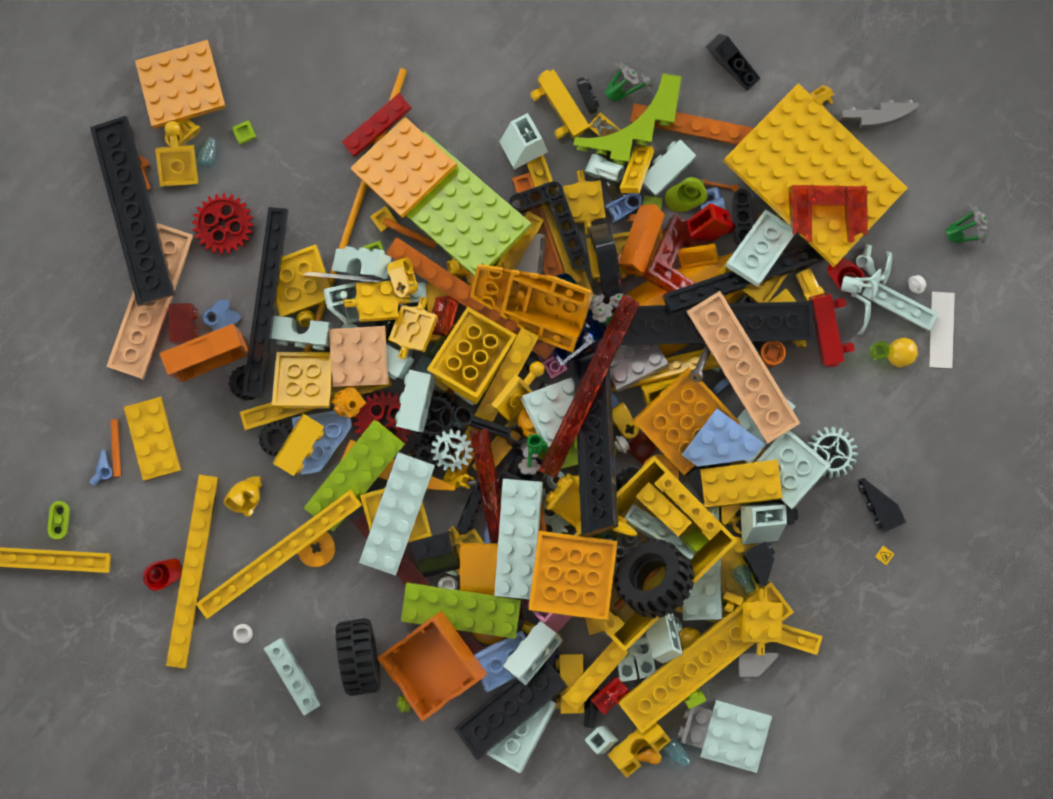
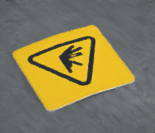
[875,546,894,565]

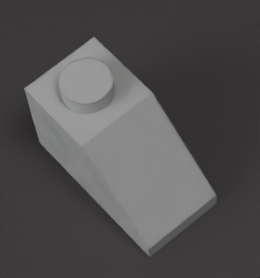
[737,652,778,681]

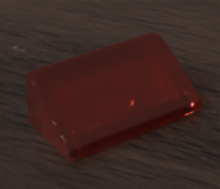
[432,296,458,336]
[627,430,658,464]

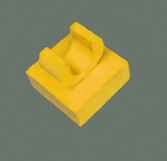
[809,84,834,107]
[722,591,744,613]

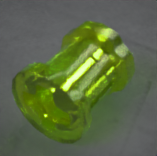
[869,341,889,360]

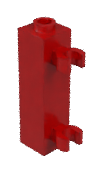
[808,293,855,368]

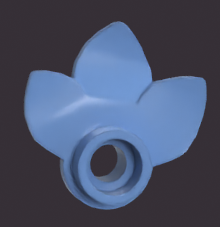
[202,300,241,331]

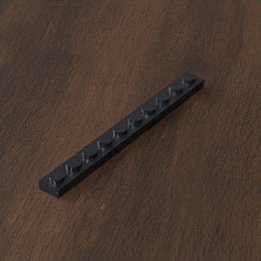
[242,207,289,398]
[662,244,826,314]

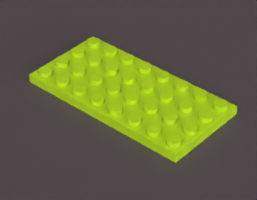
[406,131,532,276]

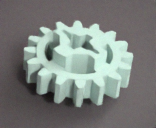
[431,429,473,471]

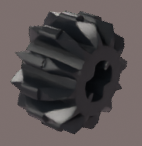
[410,440,439,469]

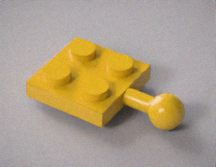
[155,121,199,187]
[491,361,545,424]

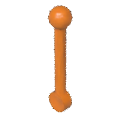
[702,179,739,192]

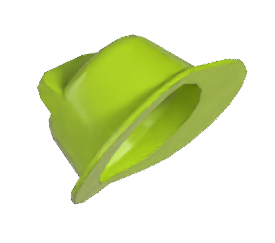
[665,177,707,212]

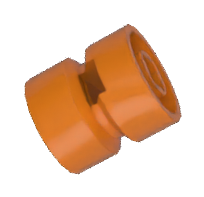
[758,341,786,368]

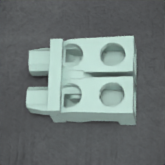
[617,633,656,682]

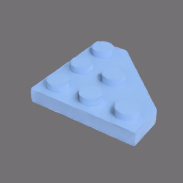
[682,408,764,467]
[292,411,352,475]

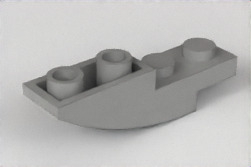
[840,100,919,129]

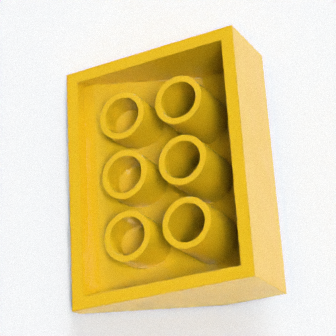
[427,307,517,405]

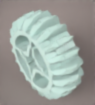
[807,427,858,479]

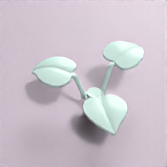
[841,251,892,335]

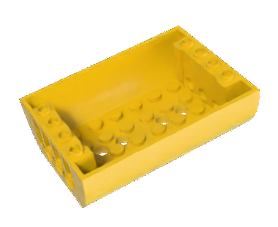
[574,456,738,652]

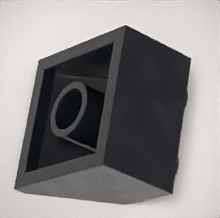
[497,448,548,490]
[411,531,460,578]
[741,541,775,587]

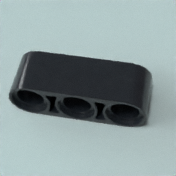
[732,189,753,245]

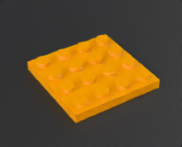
[135,40,226,129]
[350,117,457,218]
[632,367,740,475]
[528,531,618,621]

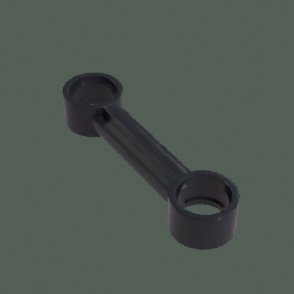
[451,406,527,447]

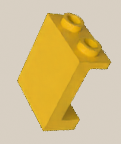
[544,473,581,531]

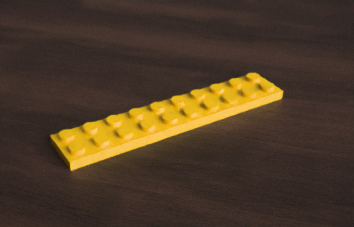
[619,581,794,733]

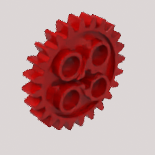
[192,193,255,255]
[353,391,413,448]

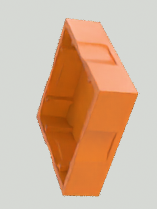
[159,324,249,383]
[377,611,487,722]

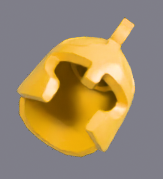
[223,476,262,517]

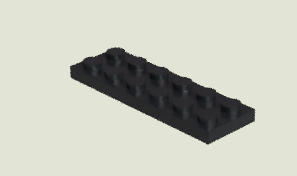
[454,659,568,760]

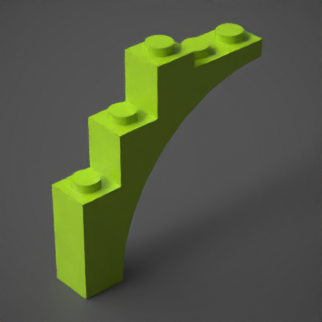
[574,74,682,166]

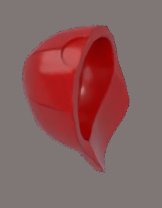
[827,257,865,294]
[142,558,182,591]

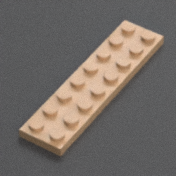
[106,223,194,379]
[686,291,800,444]

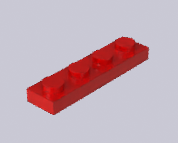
[342,93,412,157]

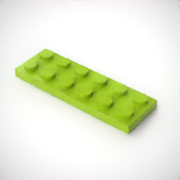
[304,420,405,532]
[401,582,522,639]

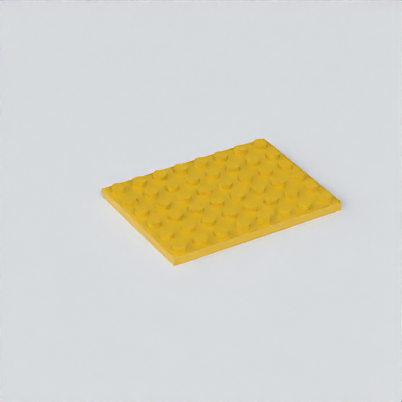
[723,83,908,267]

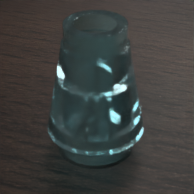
[196,137,218,167]
[731,564,756,594]
[663,738,691,768]

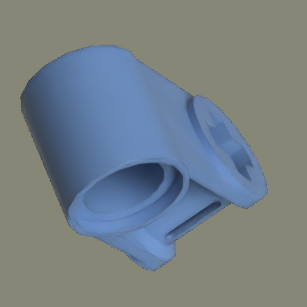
[605,193,642,224]

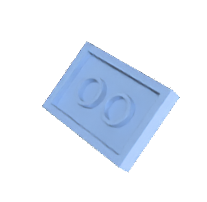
[474,630,526,692]

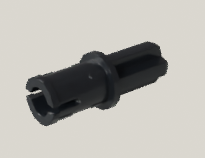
[583,689,601,728]

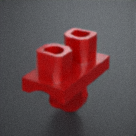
[591,676,630,715]

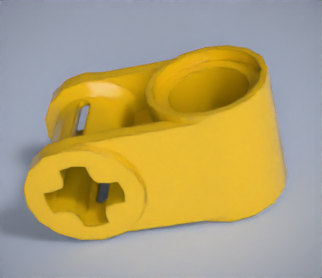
[165,119,201,147]
[387,257,418,297]
[612,402,639,439]

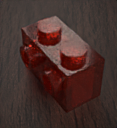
[169,303,199,344]

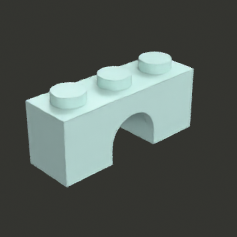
[332,246,392,279]
[271,316,334,350]

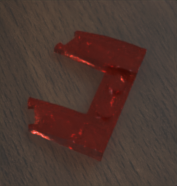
[789,185,868,243]
[642,213,715,292]

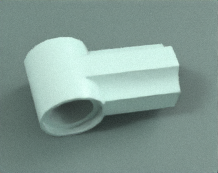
[584,154,625,183]

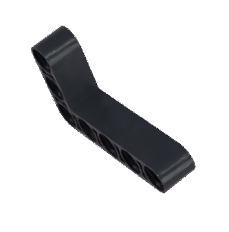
[509,181,588,273]
[589,223,625,315]

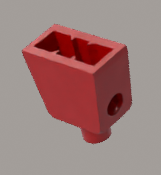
[686,203,734,240]

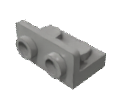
[678,706,713,749]

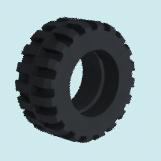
[615,539,694,618]
[335,618,381,696]

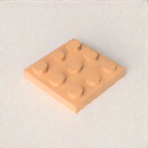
[329,326,389,387]

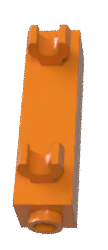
[617,204,665,275]

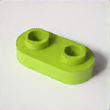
[47,501,70,540]

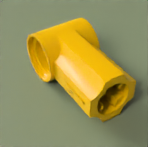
[795,268,825,301]

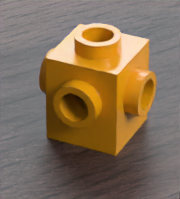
[331,387,366,418]

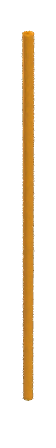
[303,68,407,352]

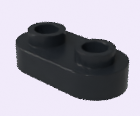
[576,77,599,114]

